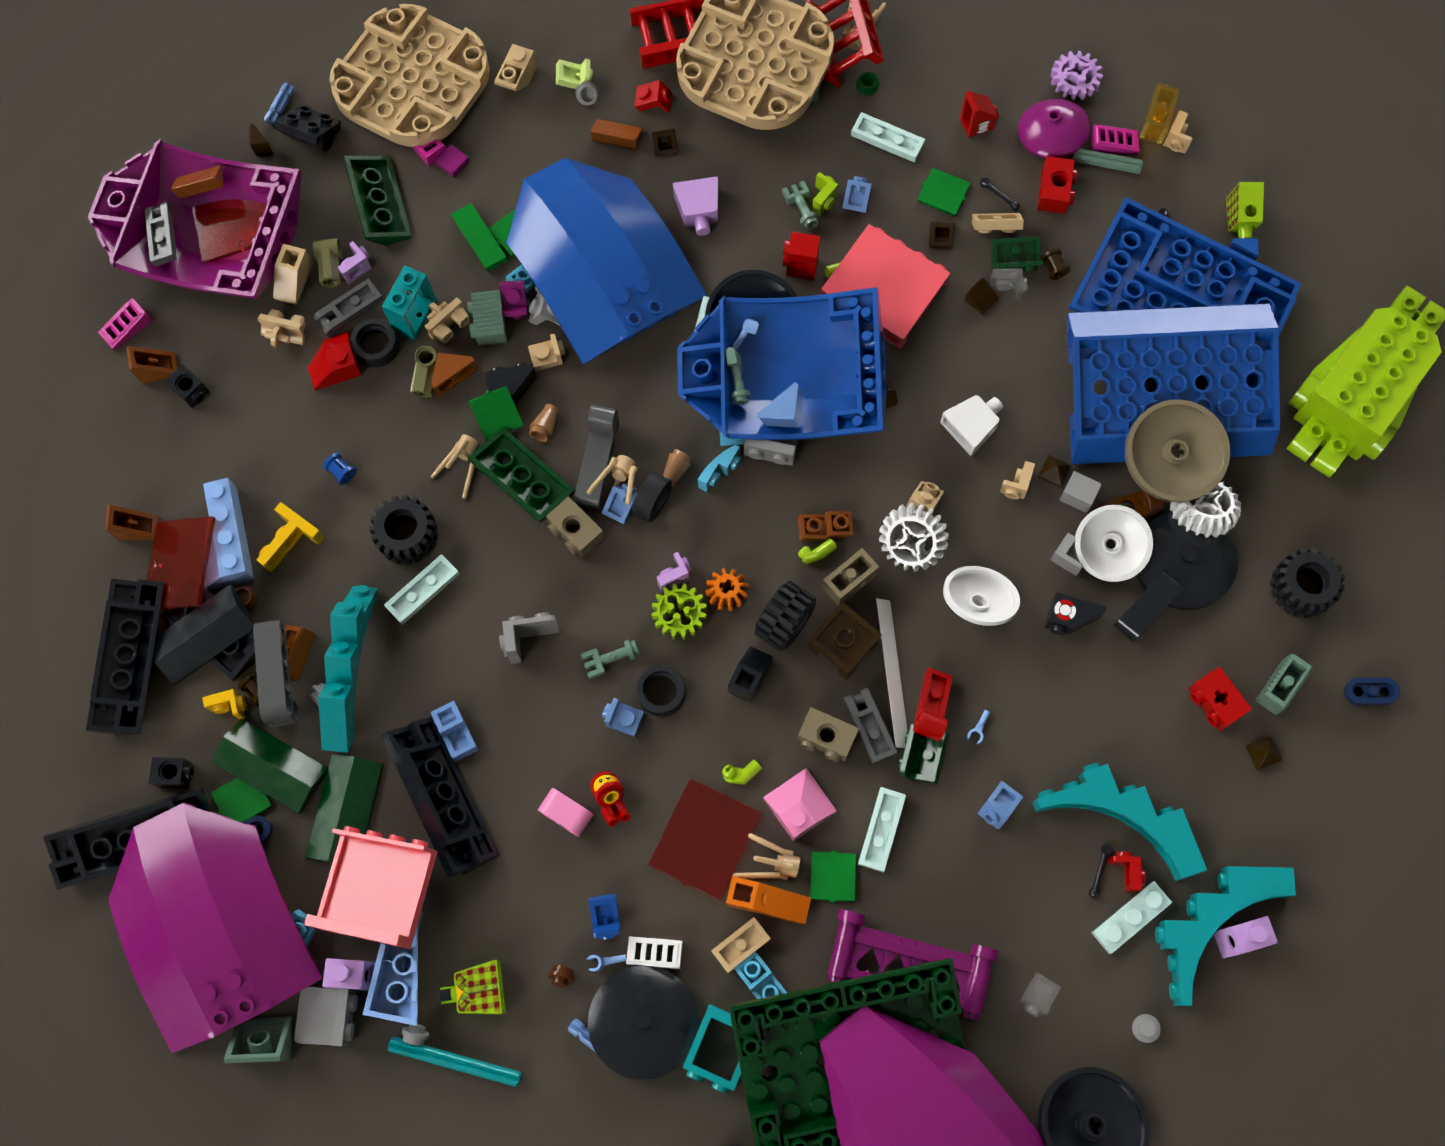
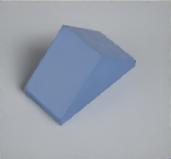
[756,382,804,428]

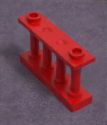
[629,0,705,69]
[805,0,885,88]

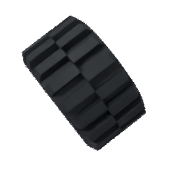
[369,495,438,565]
[1270,548,1345,618]
[754,580,817,652]

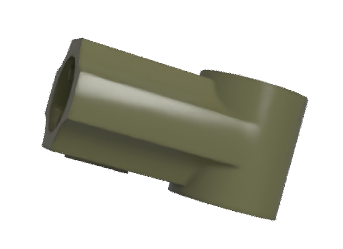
[313,238,342,288]
[410,346,437,399]

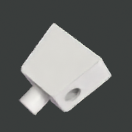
[940,395,1003,456]

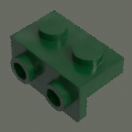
[990,236,1044,273]
[899,723,949,785]

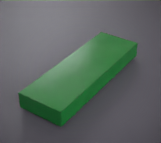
[451,203,508,272]

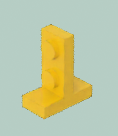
[256,502,325,573]

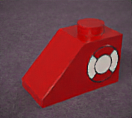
[960,91,999,138]

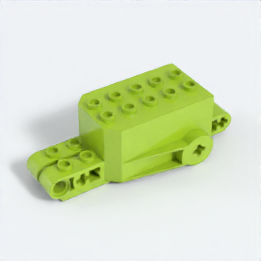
[1286,285,1445,478]

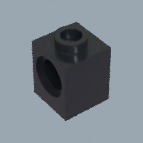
[164,364,210,408]
[148,757,194,789]

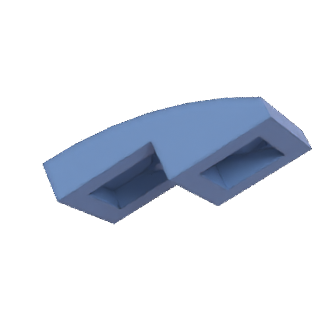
[430,701,478,762]

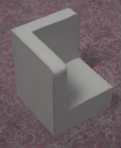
[1059,471,1101,513]
[1050,533,1083,576]

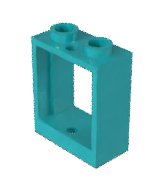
[382,265,437,341]
[683,1004,741,1094]

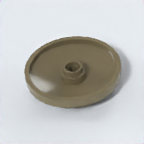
[1125,400,1230,503]

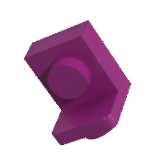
[499,280,528,320]

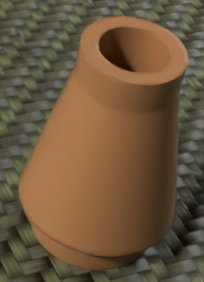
[529,404,559,442]
[663,449,692,488]

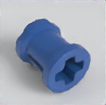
[323,452,357,485]

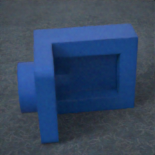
[589,893,621,940]

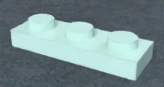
[851,112,925,163]
[384,554,460,625]
[858,787,906,873]
[1091,881,1172,954]

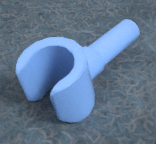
[732,319,759,351]
[967,710,990,744]
[587,954,626,972]

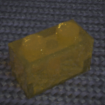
[1139,83,1180,144]

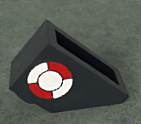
[1044,592,1107,636]

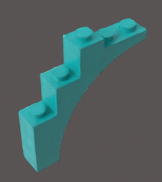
[318,585,378,753]
[1032,762,1207,881]
[1155,866,1296,1007]

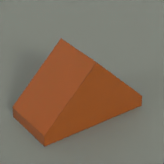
[126,346,177,384]
[431,353,478,398]
[105,504,158,541]

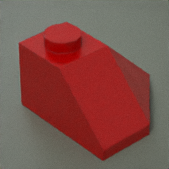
[308,332,362,391]

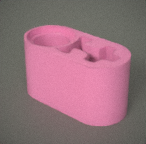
[537,788,594,837]

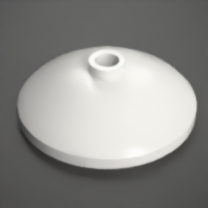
[1074,505,1153,582]
[943,566,1020,626]

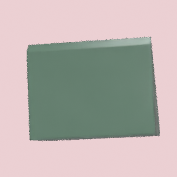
[224,1017,293,1063]

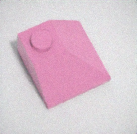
[763,768,837,842]

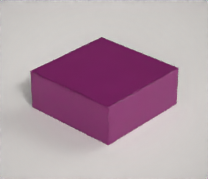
[435,145,470,178]

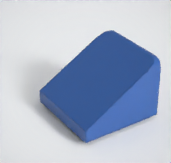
[1228,238,1259,260]

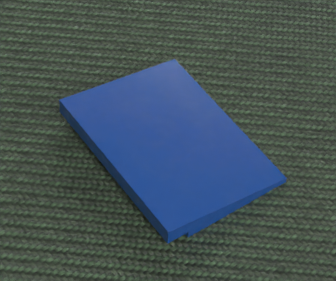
[1068,197,1302,388]

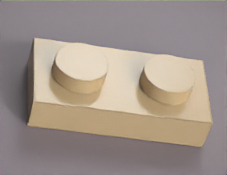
[972,213,1024,233]
[711,917,771,973]

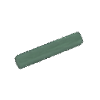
[1072,148,1143,174]

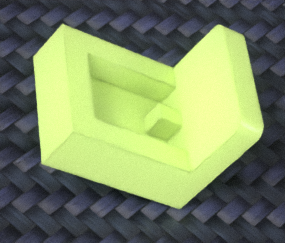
[556,58,593,89]

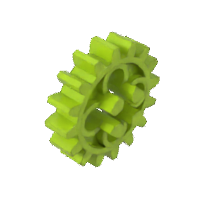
[651,583,707,640]

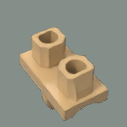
[425,297,470,344]
[258,309,306,348]

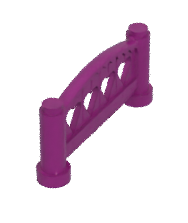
[827,909,999,1021]

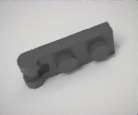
[145,201,177,266]
[313,278,384,337]
[843,688,897,764]

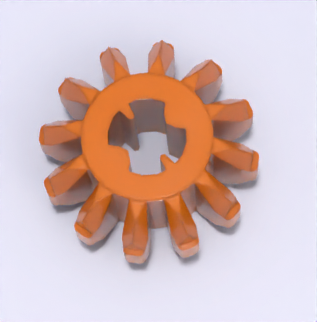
[705,568,749,612]

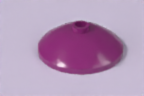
[1018,99,1090,158]

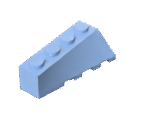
[203,478,254,591]
[363,911,423,1026]

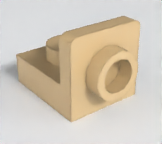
[1163,110,1193,154]
[528,333,565,371]
[1000,461,1035,499]

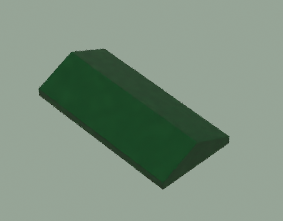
[343,156,412,246]
[468,427,575,523]
[211,719,328,814]
[305,754,384,863]

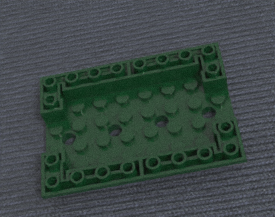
[728,958,965,1146]

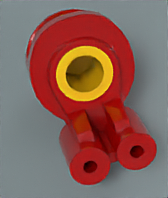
[590,771,631,827]

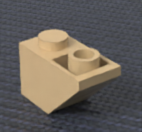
[494,44,537,91]
[273,244,313,305]
[900,481,944,526]

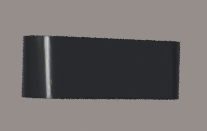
[1114,570,1185,642]

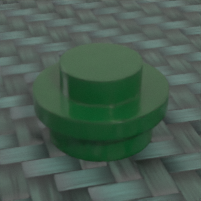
[856,72,879,96]

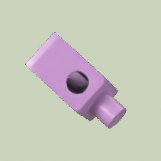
[673,176,718,236]
[1214,916,1278,959]
[323,958,375,991]

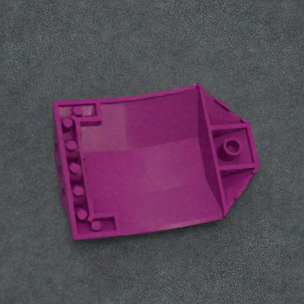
[88,139,301,299]
[108,803,322,1053]

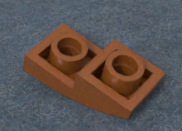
[797,511,854,541]

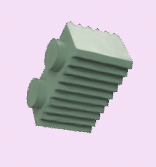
[467,290,507,346]
[1255,654,1313,715]

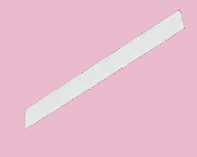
[876,598,908,748]

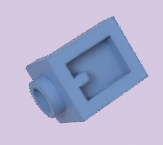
[842,176,872,213]
[602,483,638,524]
[602,698,645,737]
[978,781,1023,829]

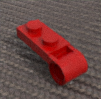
[913,667,953,741]

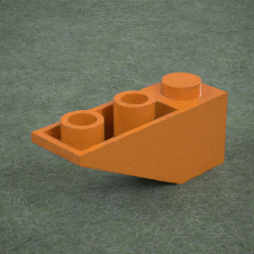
[726,876,811,925]

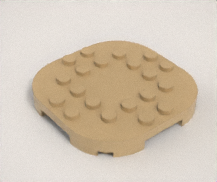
[676,0,834,130]
[330,4,490,147]

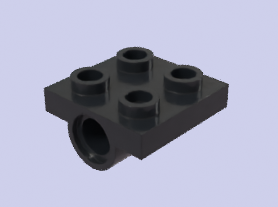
[275,105,341,151]

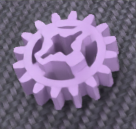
[1050,51,1103,101]

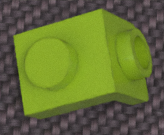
[812,172,838,217]

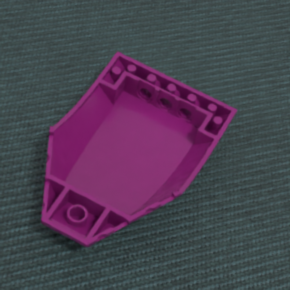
[820,1006,1044,1146]

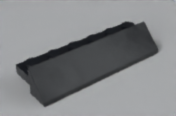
[86,578,164,736]
[381,717,500,878]
[43,787,213,890]

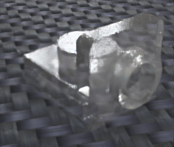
[990,268,1027,300]
[1020,972,1061,1018]

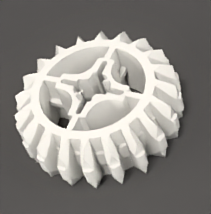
[1170,481,1241,538]
[879,503,949,572]

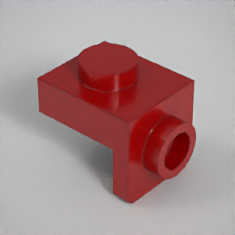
[634,80,673,112]
[1108,852,1146,893]

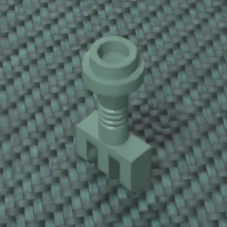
[782,181,819,230]
[725,347,751,405]
[581,639,640,679]

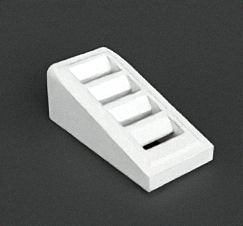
[626,936,683,970]

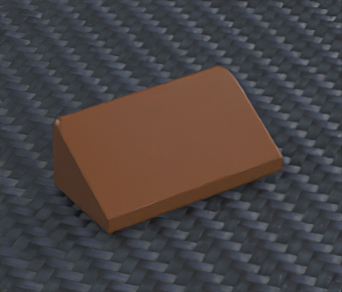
[590,119,642,150]
[172,165,223,199]
[285,625,316,681]

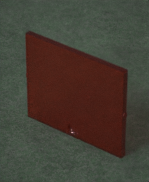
[192,199,281,263]
[147,516,216,610]
[648,779,761,900]

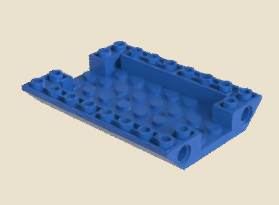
[1067,304,1280,464]

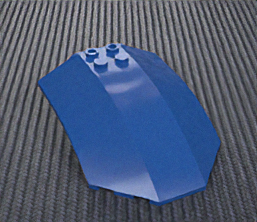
[506,158,707,365]
[677,287,887,440]

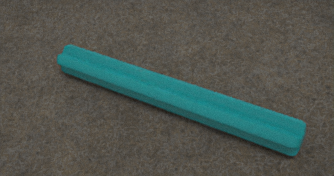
[388,1037,521,1087]

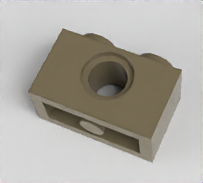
[546,496,605,558]
[822,548,879,606]
[797,707,859,762]

